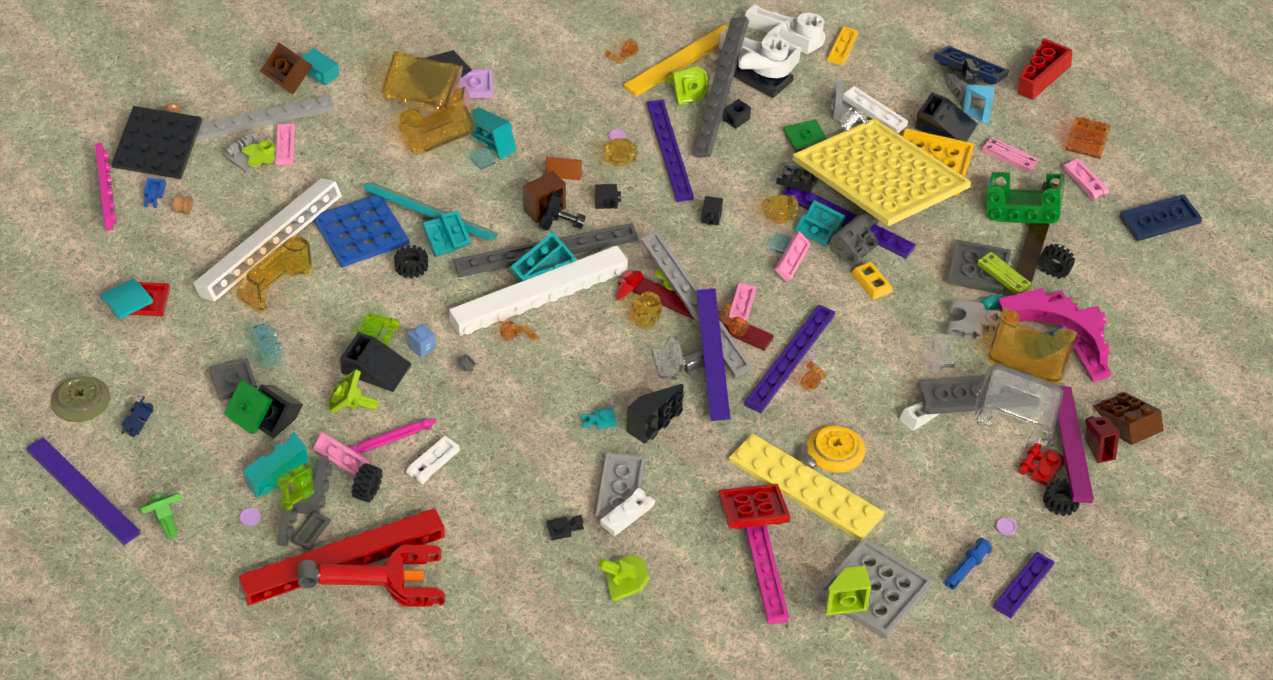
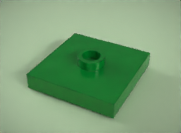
[783,119,827,153]
[224,380,273,434]

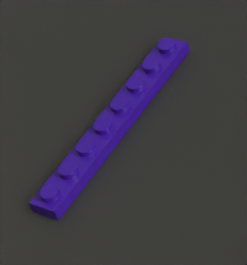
[782,187,916,259]

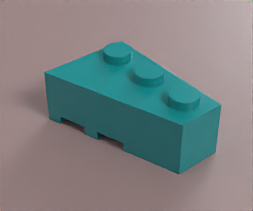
[462,107,517,160]
[508,231,577,283]
[243,432,310,498]

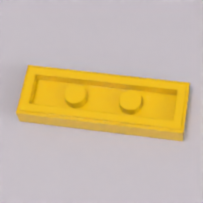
[827,27,859,65]

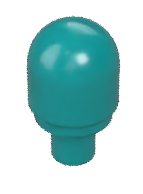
[980,294,1004,310]

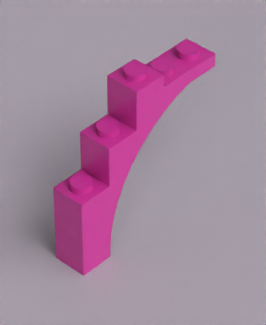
[999,288,1110,364]

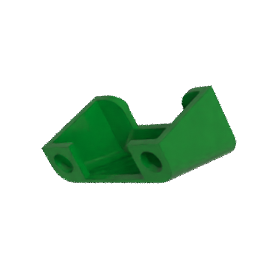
[987,172,1065,224]

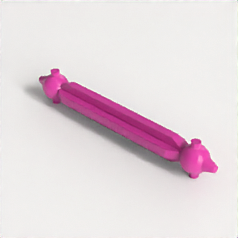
[348,418,436,453]

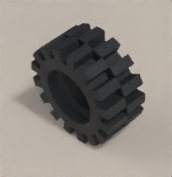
[1038,244,1075,279]
[394,245,428,279]
[351,463,383,503]
[1043,478,1080,516]

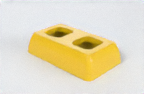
[851,262,893,299]

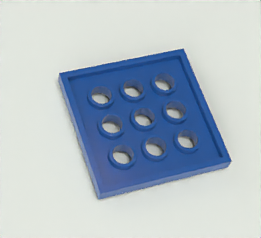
[313,195,410,268]

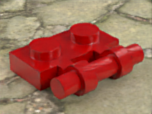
[1018,443,1064,486]

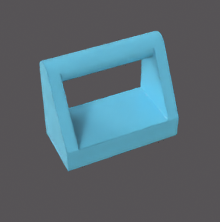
[962,84,995,124]

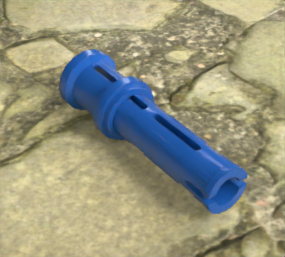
[944,538,993,590]

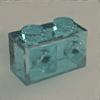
[250,322,283,369]

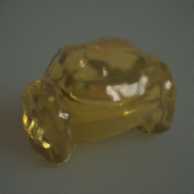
[603,138,638,167]
[762,195,799,224]
[629,291,662,329]

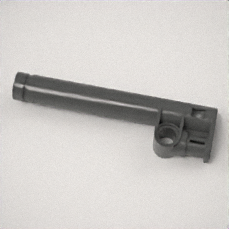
[831,210,880,266]

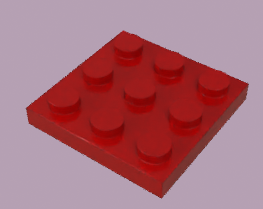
[718,484,790,529]

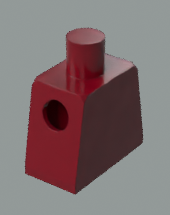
[1085,416,1120,463]

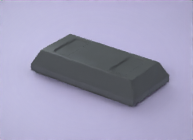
[292,512,332,550]

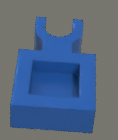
[143,178,167,208]

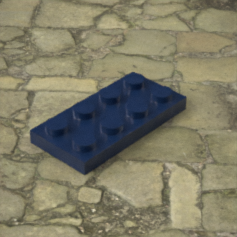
[934,45,1009,85]
[1120,194,1202,242]

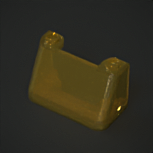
[398,87,475,155]
[237,236,313,315]
[988,308,1077,385]

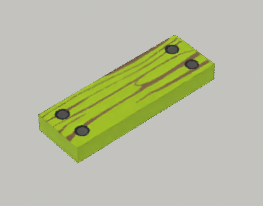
[977,252,1032,294]

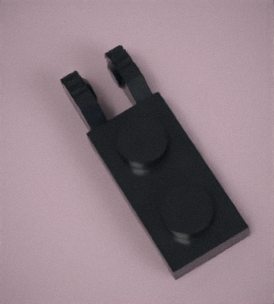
[961,58,980,85]

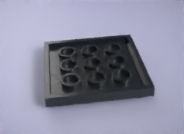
[111,106,202,179]

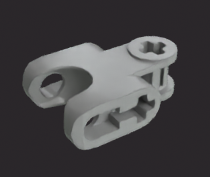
[946,300,1005,341]

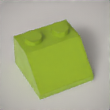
[825,565,871,616]

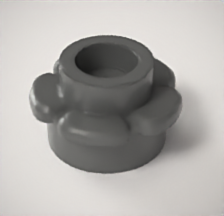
[458,354,476,372]

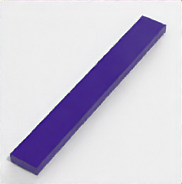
[646,99,694,202]
[697,288,731,421]
[744,305,835,413]
[27,437,140,545]

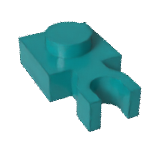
[581,408,617,429]

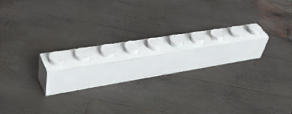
[193,178,342,302]
[449,246,628,336]

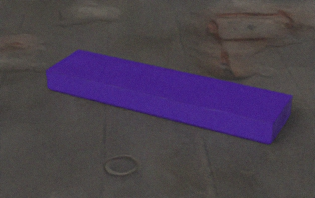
[993,552,1055,619]

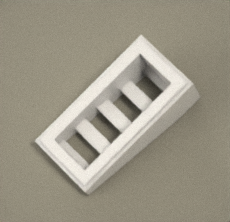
[900,401,939,431]

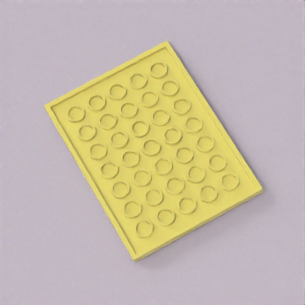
[793,119,971,226]

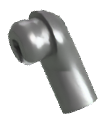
[796,444,817,469]

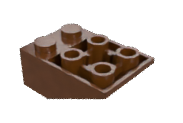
[1093,392,1164,445]

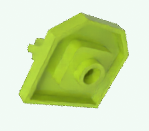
[666,65,709,106]
[327,369,379,414]
[597,554,650,601]

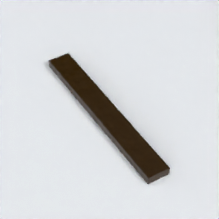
[1016,181,1058,283]

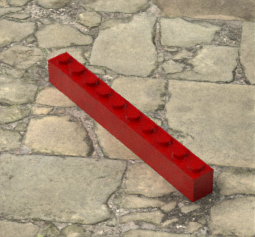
[238,508,445,606]

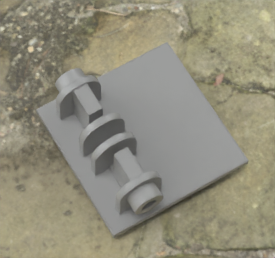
[947,73,982,104]
[223,132,260,172]

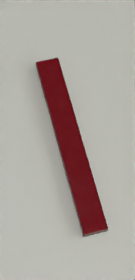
[632,277,774,351]

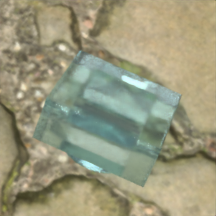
[471,148,496,170]
[770,233,792,254]

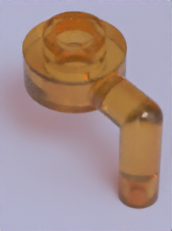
[604,39,638,64]
[719,302,749,336]
[500,321,539,342]
[800,361,827,390]

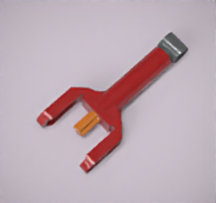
[298,545,445,607]

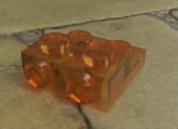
[1066,117,1110,159]

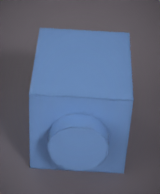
[408,324,436,358]

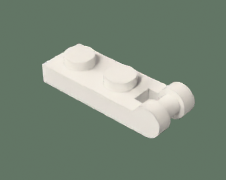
[406,436,460,484]
[600,488,655,537]

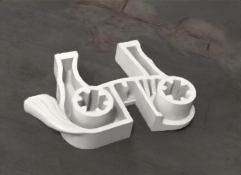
[719,4,826,78]

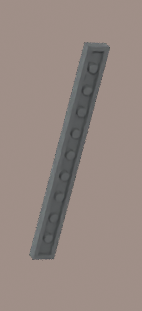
[692,16,749,158]
[454,223,638,277]

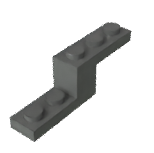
[278,455,333,546]

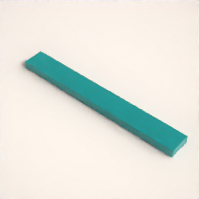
[364,182,498,241]

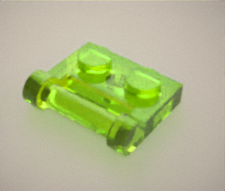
[358,313,400,347]
[277,462,314,511]

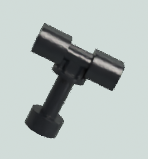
[539,191,586,230]

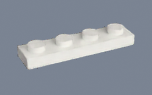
[842,86,908,134]

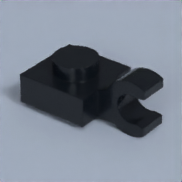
[546,515,584,541]

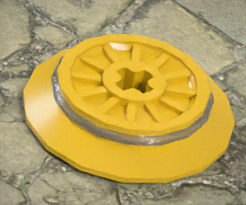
[807,425,866,472]

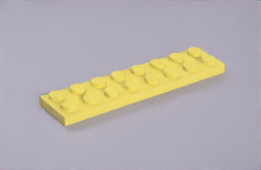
[729,433,884,541]

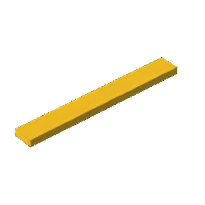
[624,24,728,97]

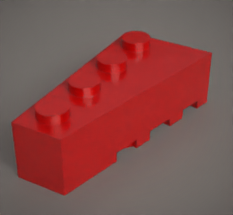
[1018,38,1073,100]

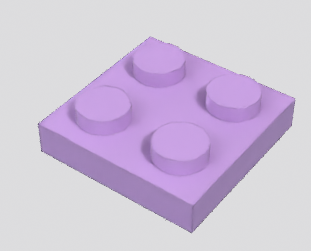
[458,69,494,99]

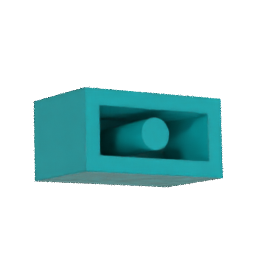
[302,48,339,86]

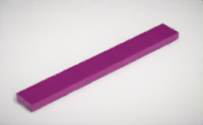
[1051,385,1094,503]

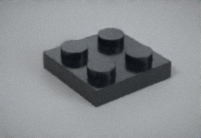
[776,165,819,192]

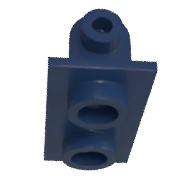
[121,396,153,437]

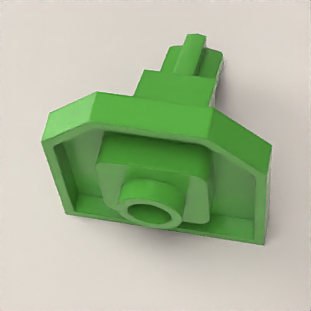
[137,493,182,539]

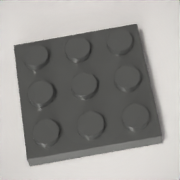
[947,239,1011,294]

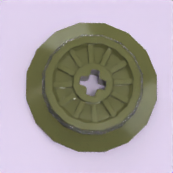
[51,376,110,422]

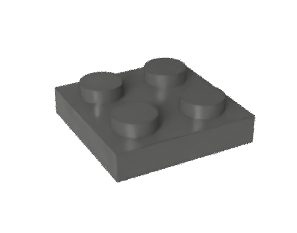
[209,358,257,400]

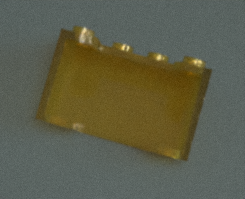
[381,51,463,110]

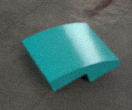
[795,200,846,246]
[422,210,471,257]
[100,278,153,319]

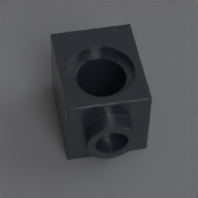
[723,99,751,129]
[595,184,621,209]
[701,196,723,225]

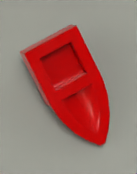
[616,270,644,300]

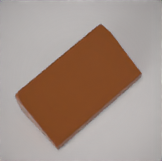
[545,157,582,180]

